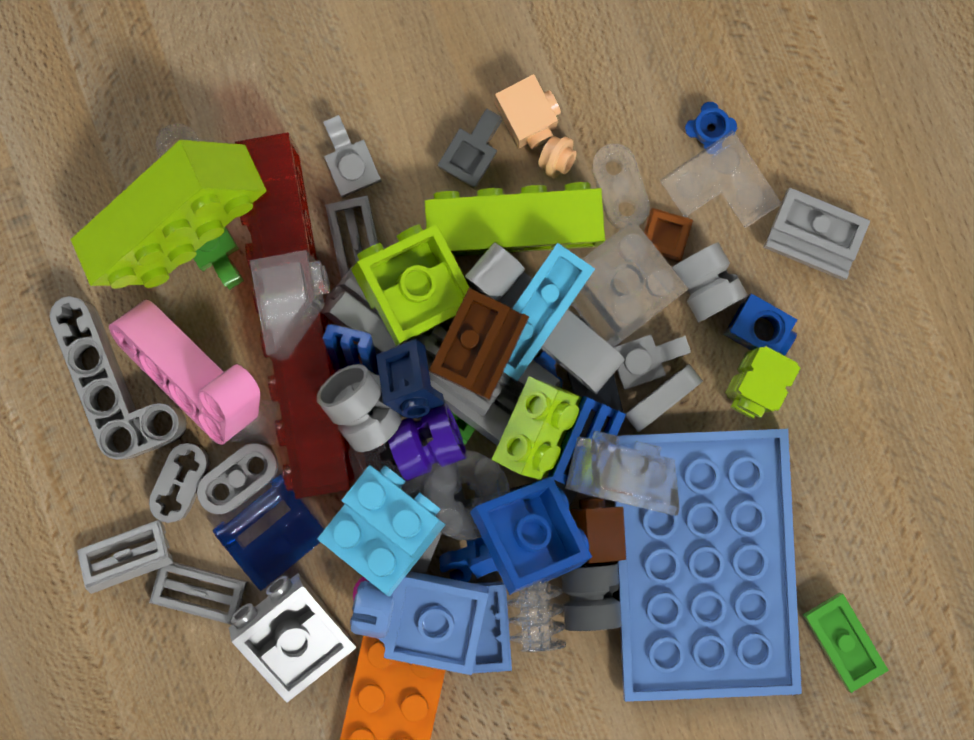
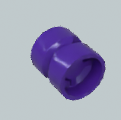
[388,403,467,481]

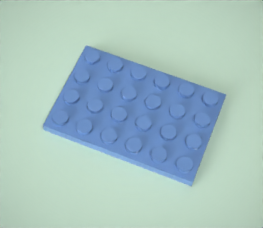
[612,429,802,702]

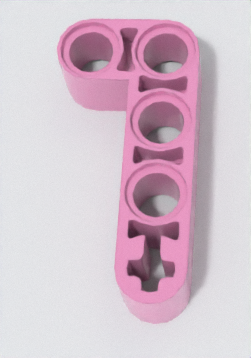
[109,299,260,445]

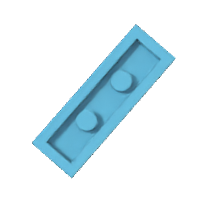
[504,243,595,381]

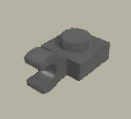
[437,108,502,189]

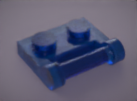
[212,474,325,592]

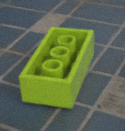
[70,140,267,289]

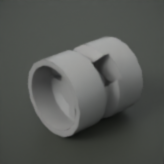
[669,242,748,323]
[317,364,401,452]

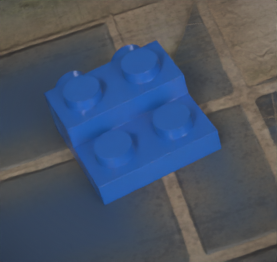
[470,476,592,595]

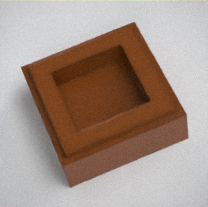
[638,208,693,263]

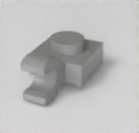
[323,115,381,198]
[613,334,691,390]

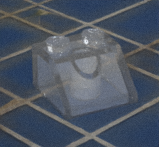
[250,250,330,360]
[565,431,680,516]

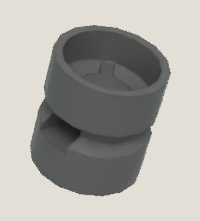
[561,563,622,631]

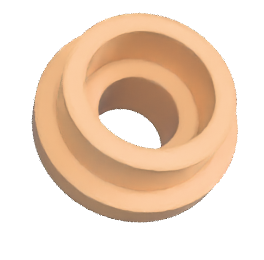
[538,136,576,179]

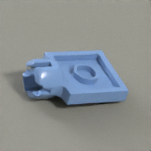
[350,571,489,675]

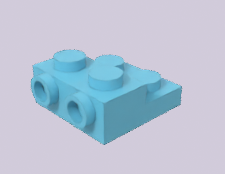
[317,465,446,596]

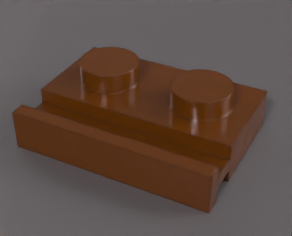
[429,288,529,401]

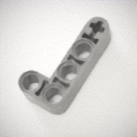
[464,243,625,394]
[49,296,187,460]

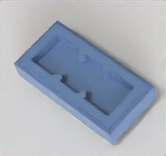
[472,581,512,673]

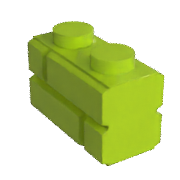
[725,346,801,419]

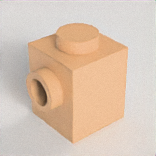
[495,74,561,149]

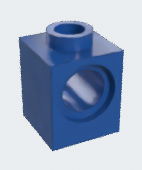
[723,293,797,356]

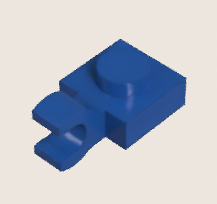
[439,532,498,582]

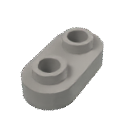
[197,443,278,514]

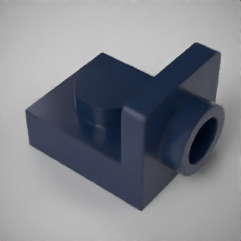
[376,339,444,418]

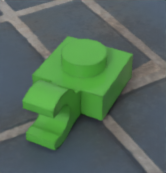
[193,226,244,290]

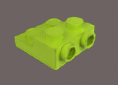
[351,224,470,346]
[491,376,582,480]

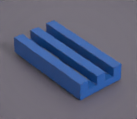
[323,324,379,375]
[548,396,626,495]

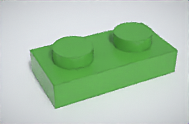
[802,592,889,693]

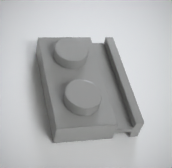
[763,188,870,281]

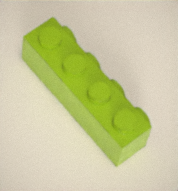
[425,182,605,256]

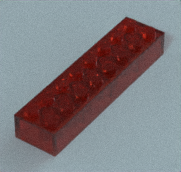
[235,132,356,499]

